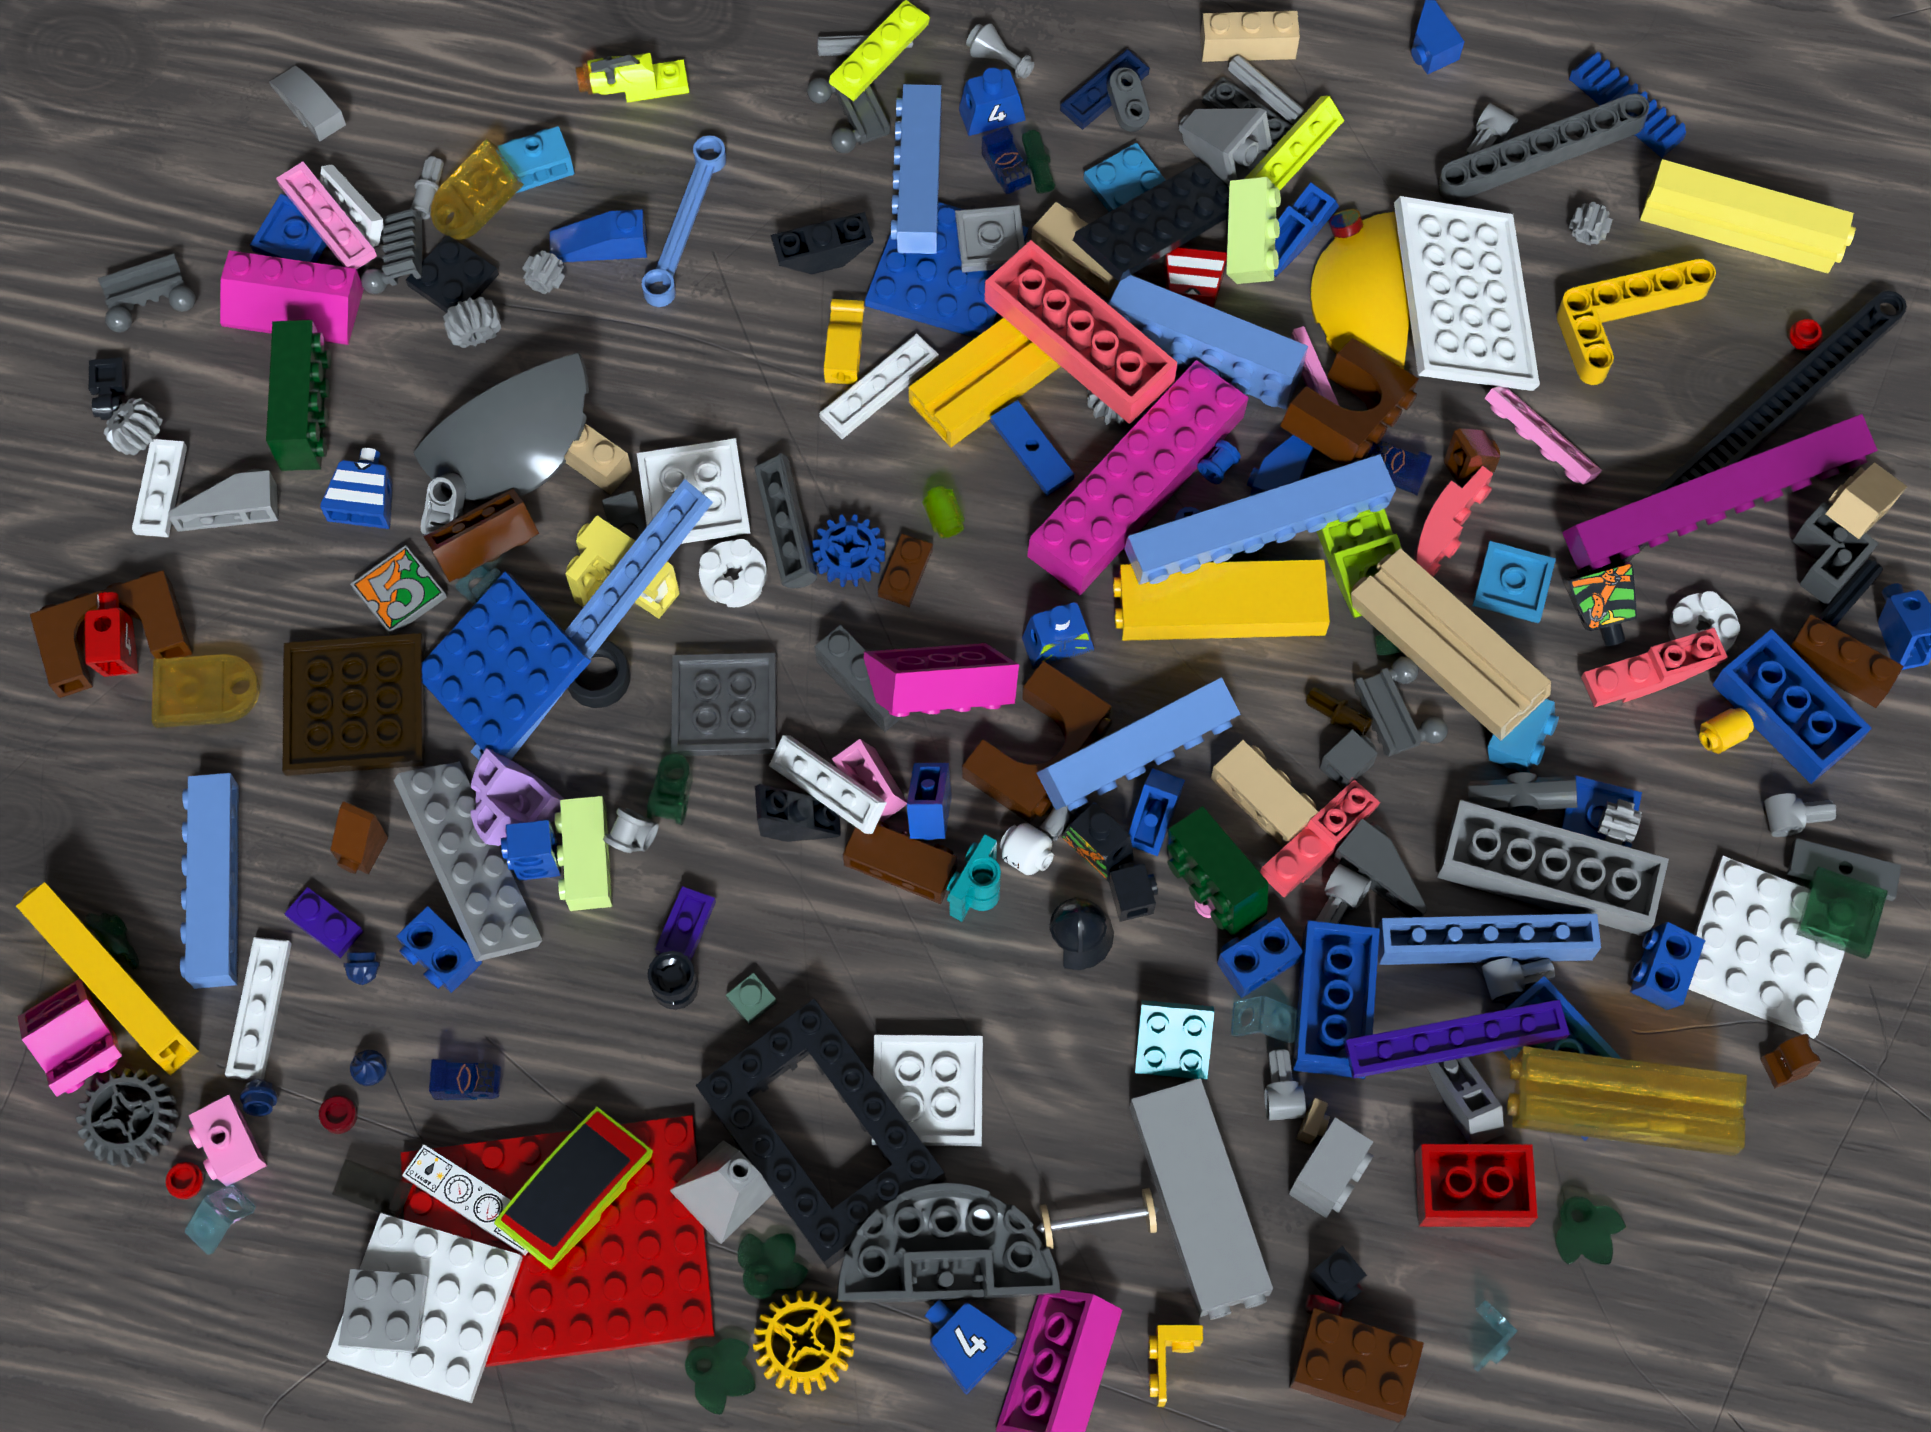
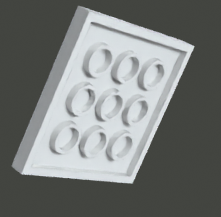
[1689,856,1859,1039]
[327,1213,523,1403]

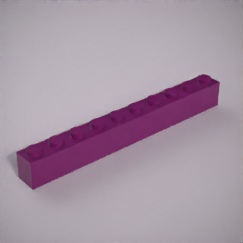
[1562,414,1878,571]

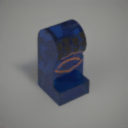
[981,126,1032,194]
[1366,441,1432,496]
[429,1059,501,1100]

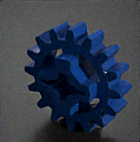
[812,515,885,587]

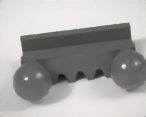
[807,78,890,153]
[361,208,422,294]
[98,254,196,333]
[1354,657,1448,757]

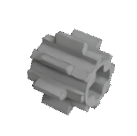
[1569,202,1613,246]
[522,250,565,294]
[1598,799,1642,845]

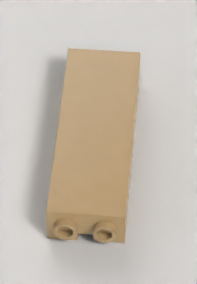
[1351,548,1551,741]

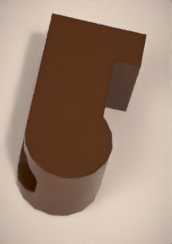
[1760,1034,1821,1089]

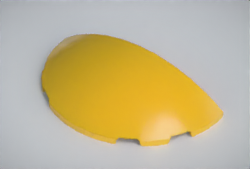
[1310,212,1410,369]

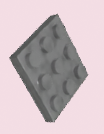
[671,653,776,756]

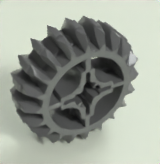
[75,1068,179,1167]

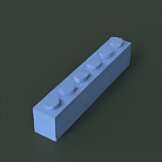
[891,84,941,254]
[1037,677,1241,811]
[180,773,239,989]
[1378,914,1601,965]

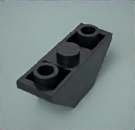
[771,212,873,274]
[755,784,841,842]

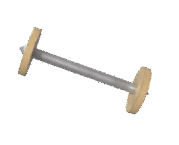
[1036,1188,1159,1249]

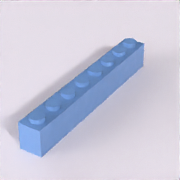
[1125,454,1396,585]

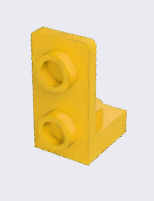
[1148,1325,1203,1407]

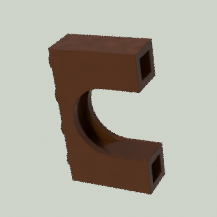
[1280,338,1419,466]
[30,570,193,698]
[962,661,1112,823]

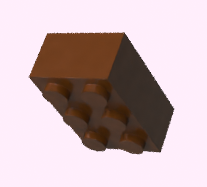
[1289,1308,1424,1423]

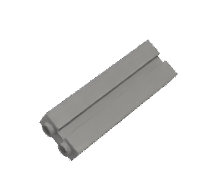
[1129,1078,1273,1320]

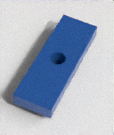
[990,400,1074,496]

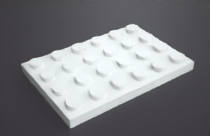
[1394,196,1540,391]

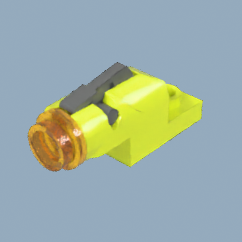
[575,52,689,102]

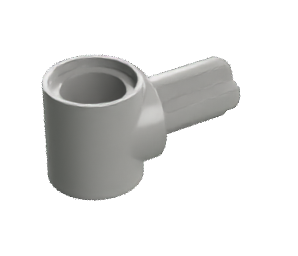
[1466,103,1518,155]
[1764,793,1836,837]
[1316,864,1372,924]
[1481,958,1555,1003]
[1264,1049,1306,1121]

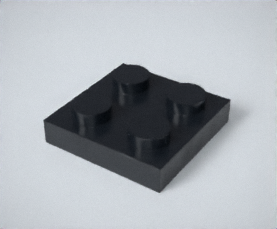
[406,235,499,313]

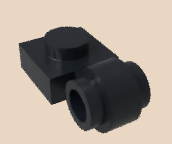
[88,357,125,420]

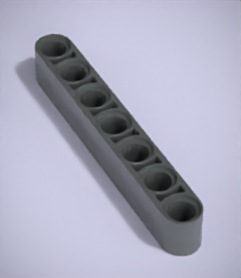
[1438,94,1649,202]

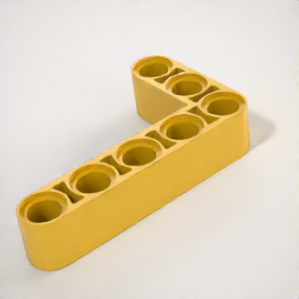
[1556,259,1716,385]

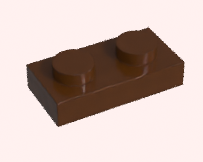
[878,534,933,607]

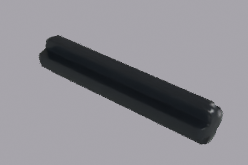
[1817,559,1883,627]

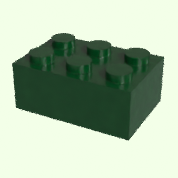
[1167,806,1269,937]

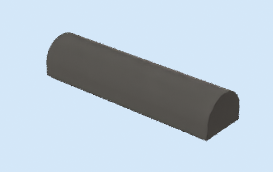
[754,453,817,589]

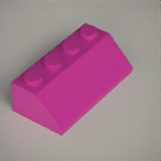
[220,250,364,345]
[864,643,1019,717]
[996,1289,1122,1432]

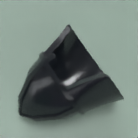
[1049,897,1114,970]

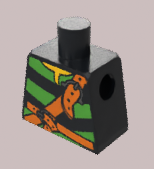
[1562,561,1637,646]
[1062,802,1134,882]

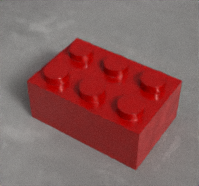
[1415,1144,1538,1227]

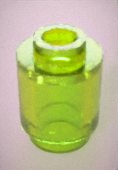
[922,486,965,539]

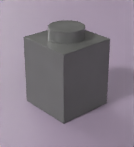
[1320,729,1378,790]

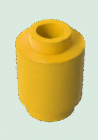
[1699,708,1754,754]

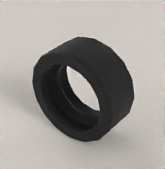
[567,640,630,708]

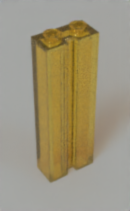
[1507,1046,1747,1156]

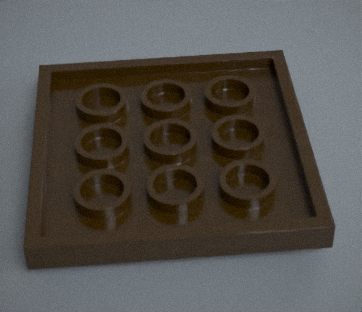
[282,633,425,776]

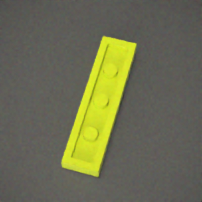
[829,0,930,101]
[1244,96,1344,191]

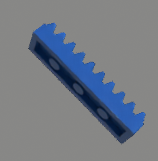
[1569,52,1686,158]

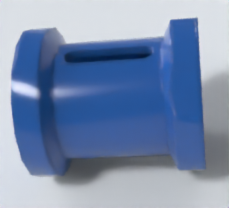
[1197,440,1241,484]

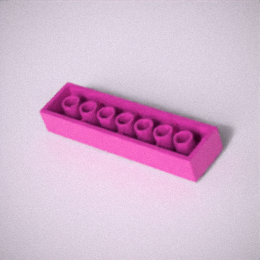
[1027,360,1249,596]

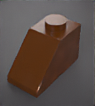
[1444,428,1500,487]
[330,801,388,874]

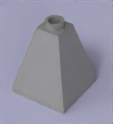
[1179,108,1272,187]
[670,1140,773,1244]

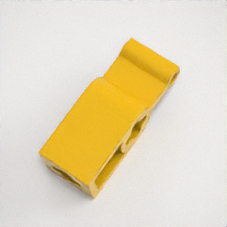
[824,299,864,385]

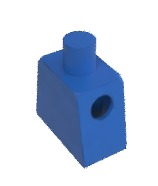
[1878,583,1931,670]

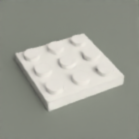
[637,438,750,544]
[872,1035,983,1146]

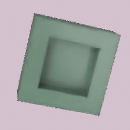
[726,973,777,1025]

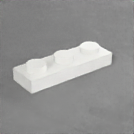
[319,164,383,247]
[132,439,187,537]

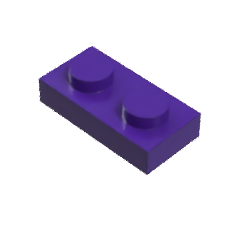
[655,886,716,961]
[284,887,364,959]

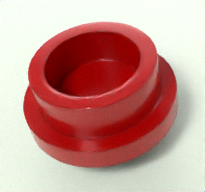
[1789,319,1823,351]
[166,1162,204,1199]

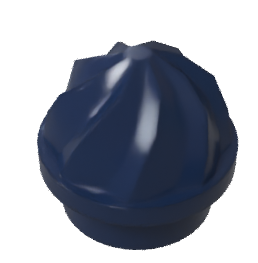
[343,952,380,985]
[350,1050,387,1086]
[240,1079,278,1116]

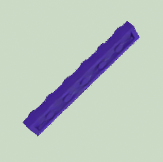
[1344,1000,1570,1078]

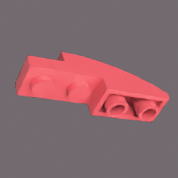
[1413,466,1493,577]
[1581,628,1728,708]
[1259,779,1381,898]

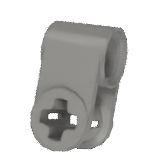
[421,473,466,535]
[603,807,659,853]

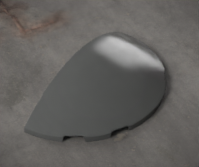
[413,353,589,501]
[837,1183,1061,1302]

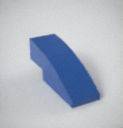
[1274,182,1339,277]

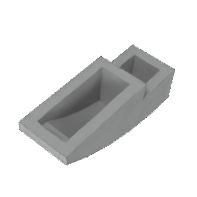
[269,65,346,142]

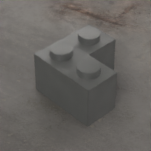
[1792,502,1879,605]

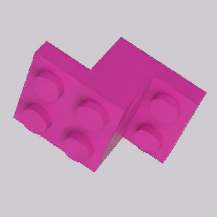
[18,979,122,1097]

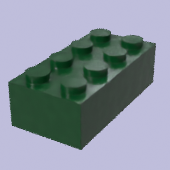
[266,320,331,471]

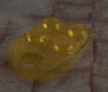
[431,139,524,240]
[152,654,260,728]

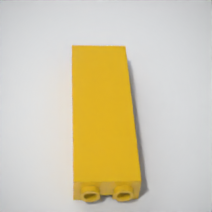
[908,318,1061,448]
[1113,560,1330,641]
[16,882,199,1076]

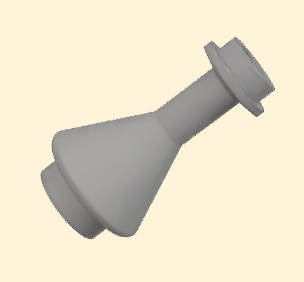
[966,23,1034,79]

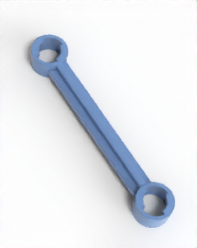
[642,136,726,307]

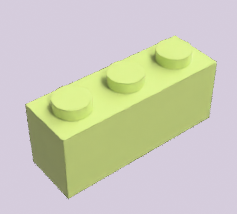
[1226,177,1281,284]
[555,796,612,911]

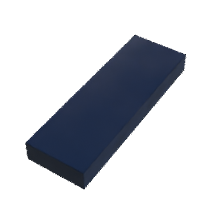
[1060,49,1150,130]

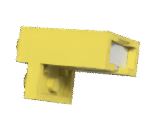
[565,516,680,619]

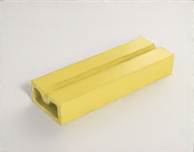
[1640,159,1856,273]

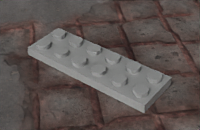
[394,761,543,962]

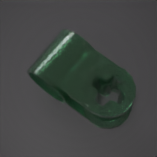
[647,754,693,825]

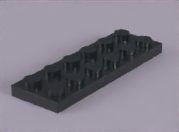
[1072,162,1229,282]

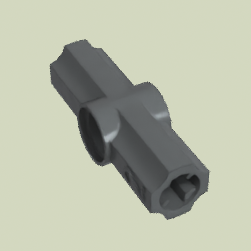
[1468,772,1578,817]

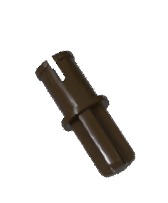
[1305,688,1373,736]

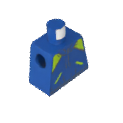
[1022,602,1094,669]

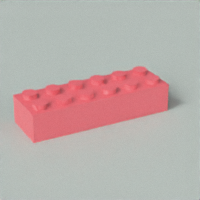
[985,240,1178,424]

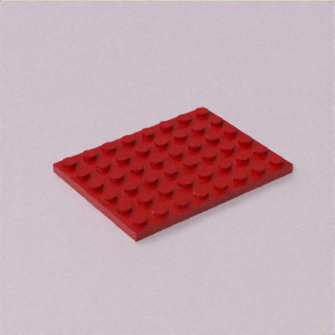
[400,1115,715,1367]

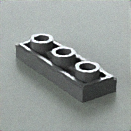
[1202,77,1292,148]
[1787,838,1901,901]

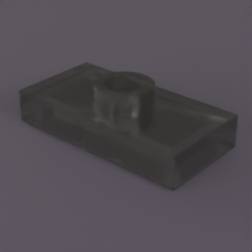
[332,1159,412,1219]

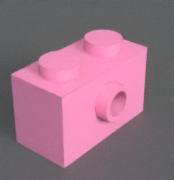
[832,739,907,822]
[188,1095,267,1187]

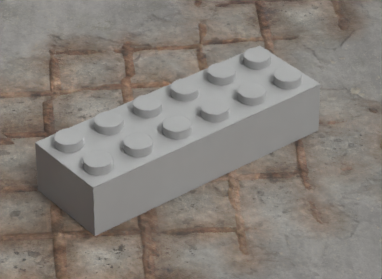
[1437,800,1669,937]

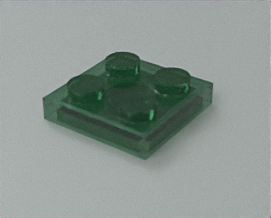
[1796,866,1888,959]

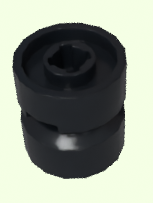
[647,951,699,1010]

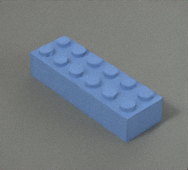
[1108,275,1308,410]

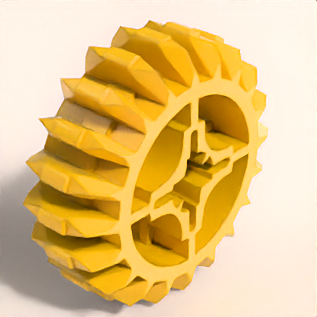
[753,1290,855,1395]

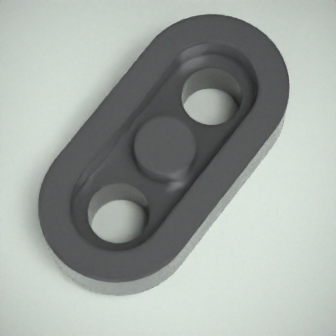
[1107,68,1150,132]

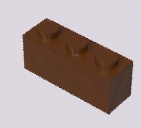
[424,489,539,582]
[1790,614,1904,708]
[843,820,957,904]

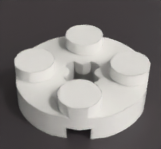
[699,539,767,608]
[1668,591,1740,653]

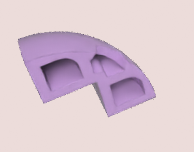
[470,748,565,846]

